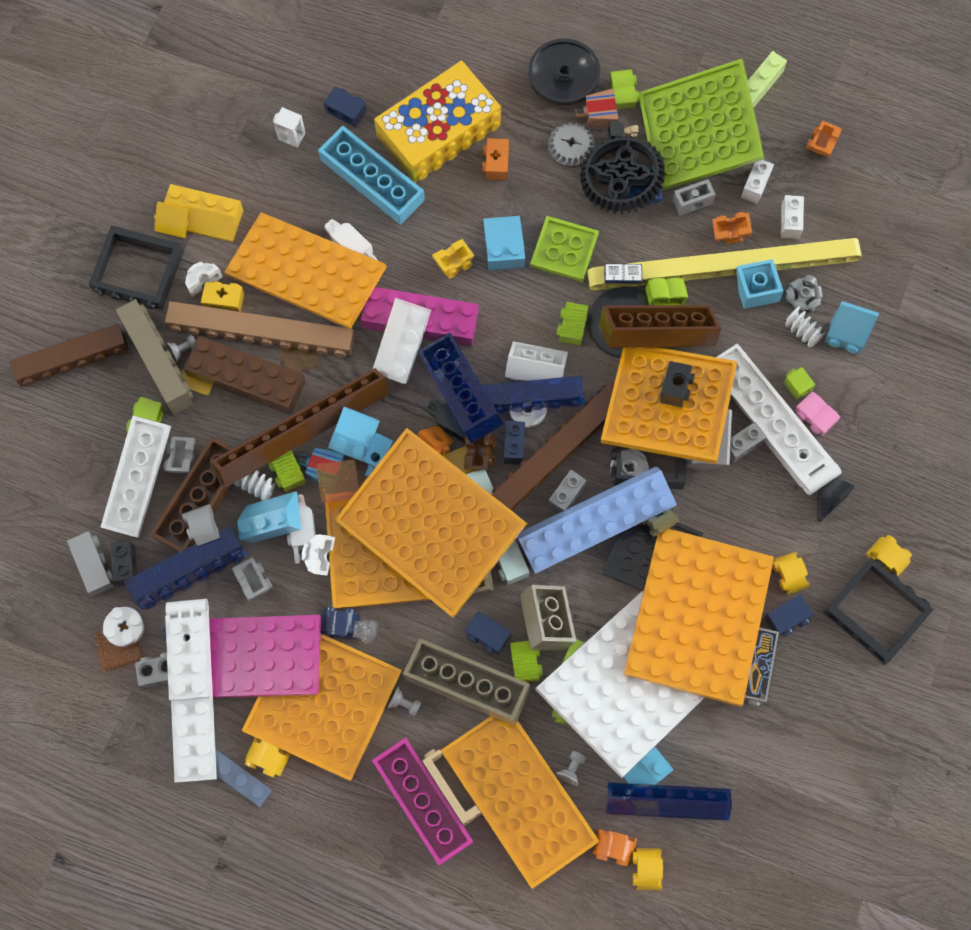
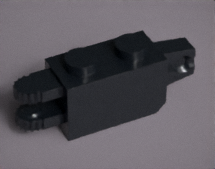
[426,400,491,443]

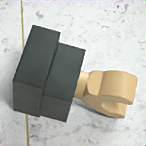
[607,121,639,139]

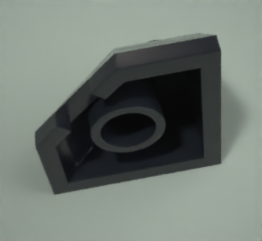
[817,477,855,523]

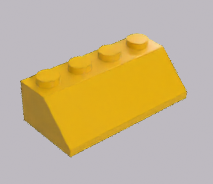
[164,184,244,243]

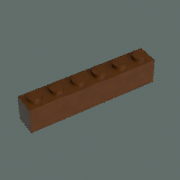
[9,324,129,387]

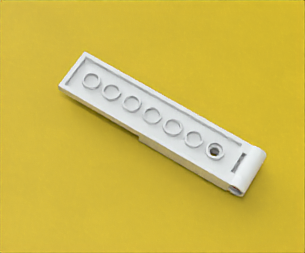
[717,343,842,495]
[165,599,217,783]

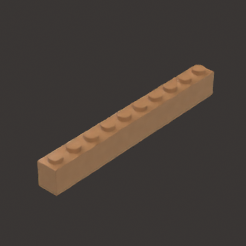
[165,301,355,358]

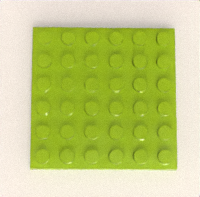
[639,59,765,191]

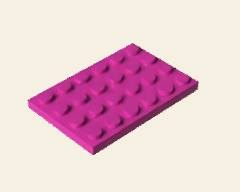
[209,615,321,698]

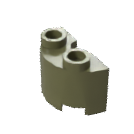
[642,509,679,536]

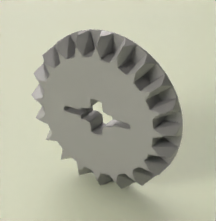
[548,122,595,166]

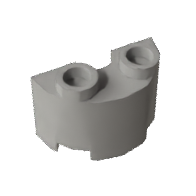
[164,437,196,474]
[182,504,220,546]
[232,557,273,601]

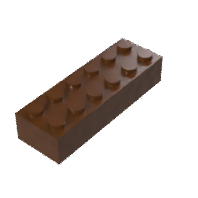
[599,305,721,348]
[184,336,306,415]
[150,437,233,558]

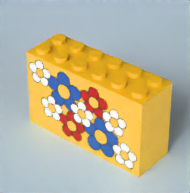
[374,60,501,183]

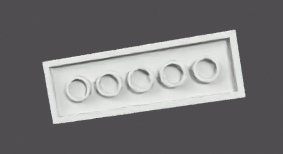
[101,416,171,538]

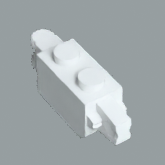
[325,219,377,260]
[287,495,316,564]

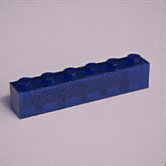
[469,376,585,415]
[606,782,732,821]

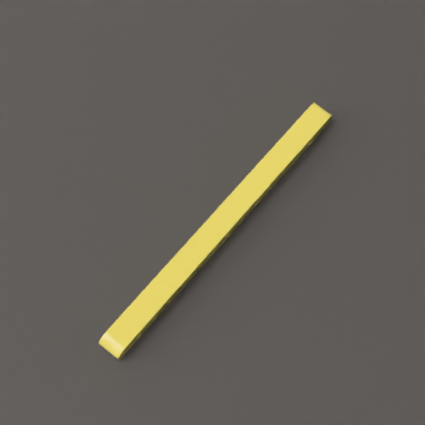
[587,238,862,291]

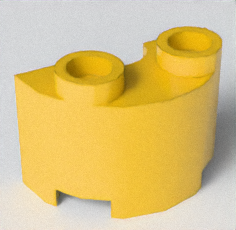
[432,239,475,279]
[865,535,912,576]
[772,552,810,595]
[244,738,291,778]
[632,848,663,891]

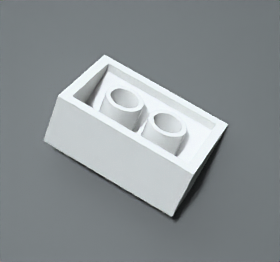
[505,341,568,388]

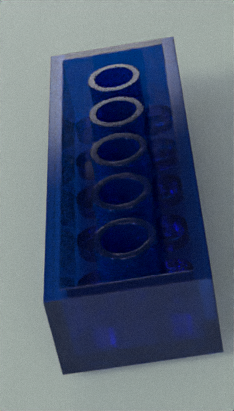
[418,332,504,443]
[124,526,248,610]

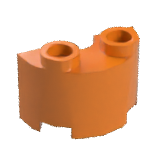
[805,121,842,158]
[712,212,752,244]
[592,829,637,867]

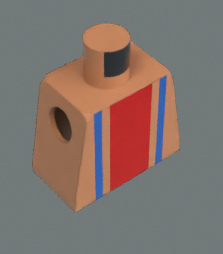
[575,89,618,128]

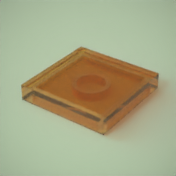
[316,459,359,503]
[94,623,143,671]

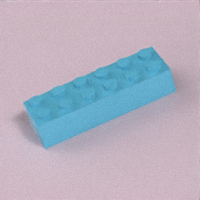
[318,126,425,225]

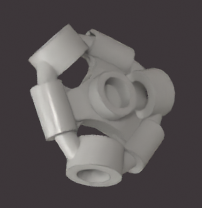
[785,275,823,312]

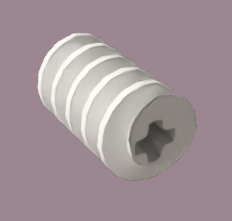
[785,306,827,348]
[235,470,277,501]

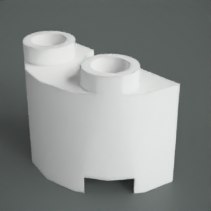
[185,262,223,297]
[302,535,335,576]

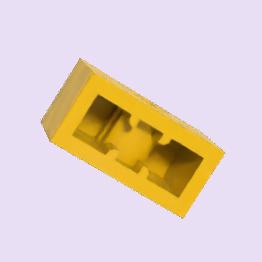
[201,281,245,312]

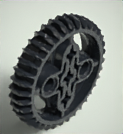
[580,134,666,215]

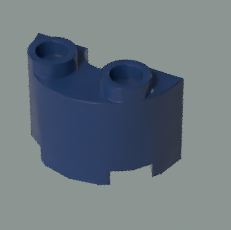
[321,607,360,639]

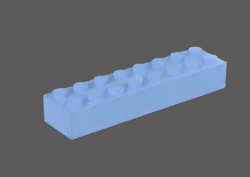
[517,466,677,574]

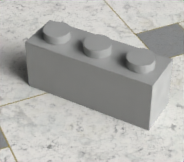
[67,531,114,597]

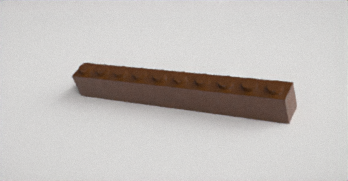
[211,368,390,487]
[492,382,614,511]

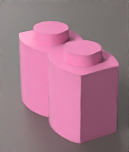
[795,391,840,436]

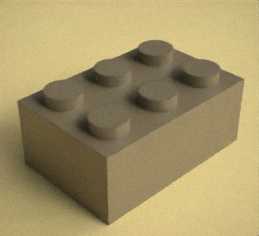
[520,585,576,651]

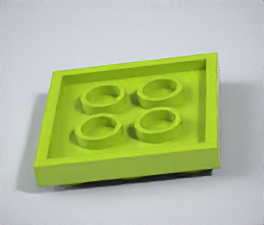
[530,216,599,282]

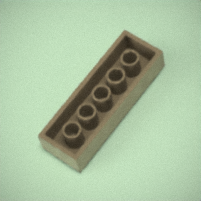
[116,299,194,415]
[403,638,531,726]

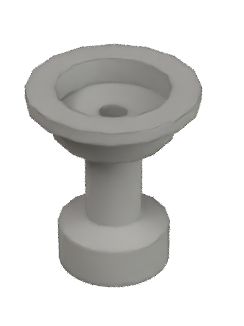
[166,335,196,363]
[388,686,421,716]
[556,751,587,786]

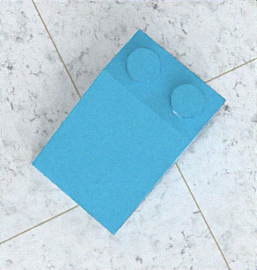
[483,216,525,271]
[824,301,879,354]

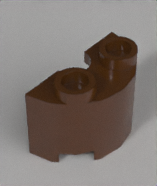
[464,431,496,470]

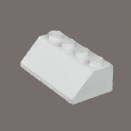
[373,298,431,384]

